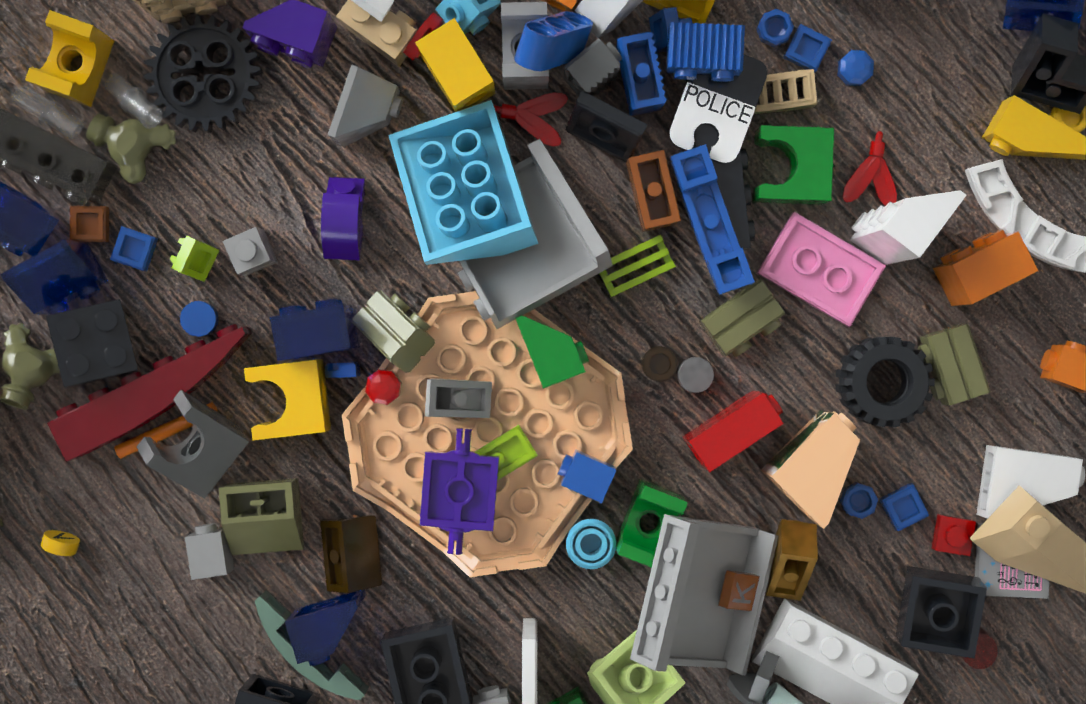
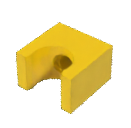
[25,10,115,107]
[415,18,496,112]
[244,359,331,441]

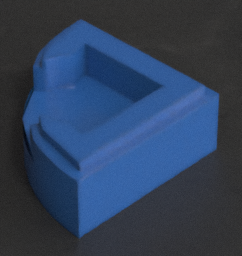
[324,362,360,378]

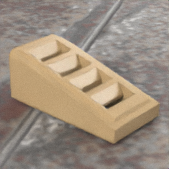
[753,69,817,114]

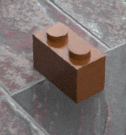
[626,150,681,232]

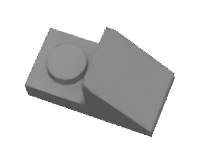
[425,378,492,418]

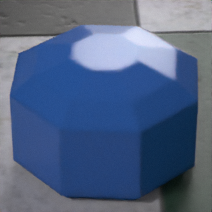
[756,9,794,47]
[837,50,874,86]
[840,482,878,519]

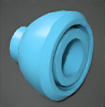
[566,519,616,569]

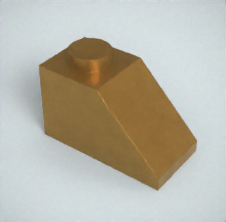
[766,519,818,601]

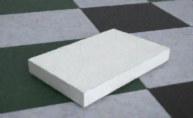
[522,618,537,704]

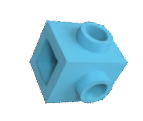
[435,0,501,35]

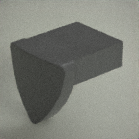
[727,651,780,704]

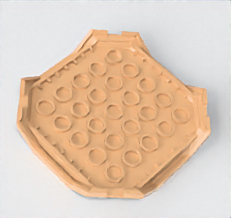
[342,291,633,577]

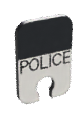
[669,54,767,164]

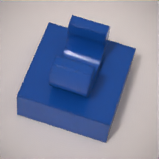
[649,7,692,53]

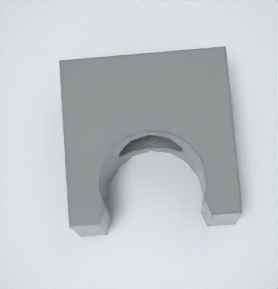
[501,2,549,90]

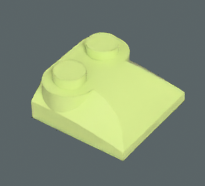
[587,630,685,704]

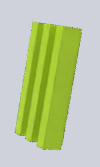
[599,235,676,297]

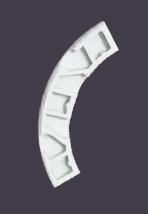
[965,159,1086,273]

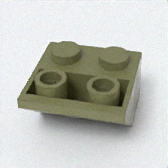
[219,478,304,555]

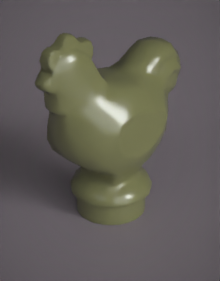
[86,113,177,184]
[0,323,60,410]

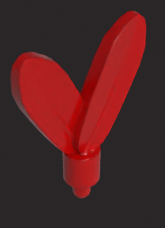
[494,92,568,147]
[842,131,897,206]

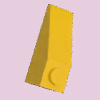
[982,95,1086,160]

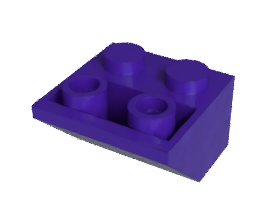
[242,0,337,69]

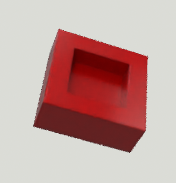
[931,514,976,556]

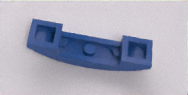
[671,144,755,295]

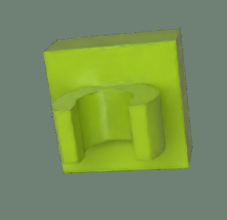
[170,236,219,282]

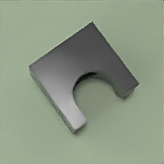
[137,390,249,499]

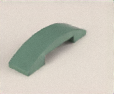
[255,590,369,700]

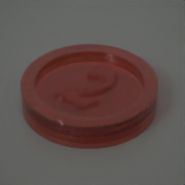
[961,633,998,669]

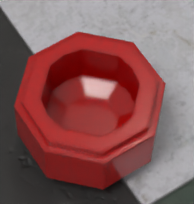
[365,369,402,405]

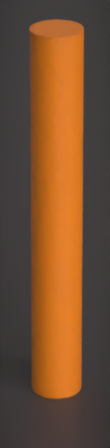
[114,402,218,459]

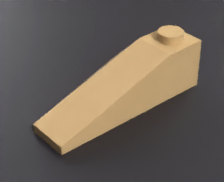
[970,485,1086,594]

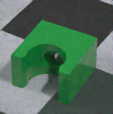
[752,125,834,205]
[616,479,688,568]

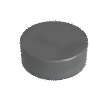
[677,357,714,393]

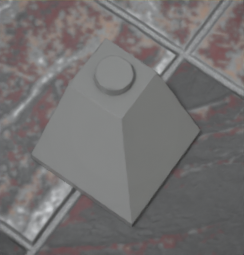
[328,65,403,147]

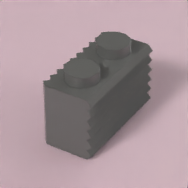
[563,38,622,97]

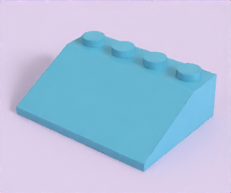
[388,100,539,265]

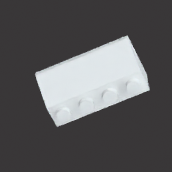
[850,190,966,265]
[751,598,919,704]

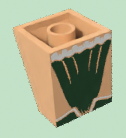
[761,410,860,529]

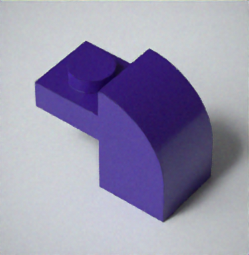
[321,177,365,260]

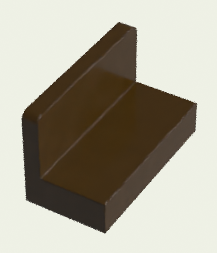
[320,515,382,593]

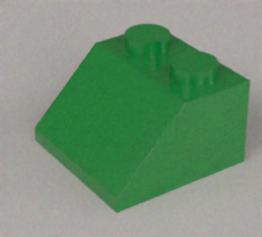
[515,316,589,389]

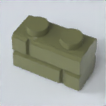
[699,279,785,357]
[352,291,435,373]
[918,323,991,405]

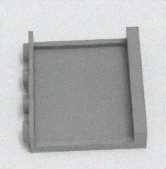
[451,139,613,329]
[630,514,779,675]

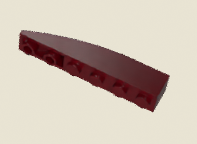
[47,324,252,462]

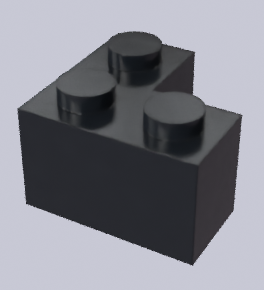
[1011,13,1086,114]

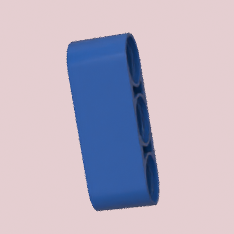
[514,11,593,71]

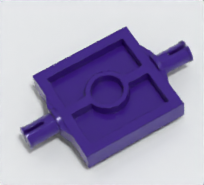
[420,428,499,555]

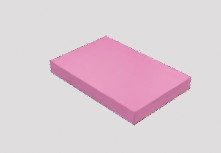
[756,212,886,327]

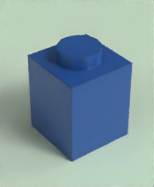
[558,449,617,503]

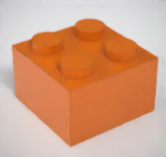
[933,229,1038,306]

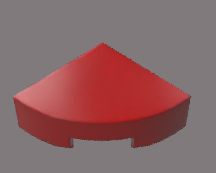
[403,12,444,60]

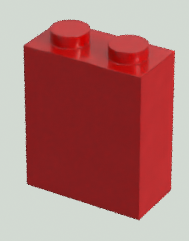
[682,390,784,473]

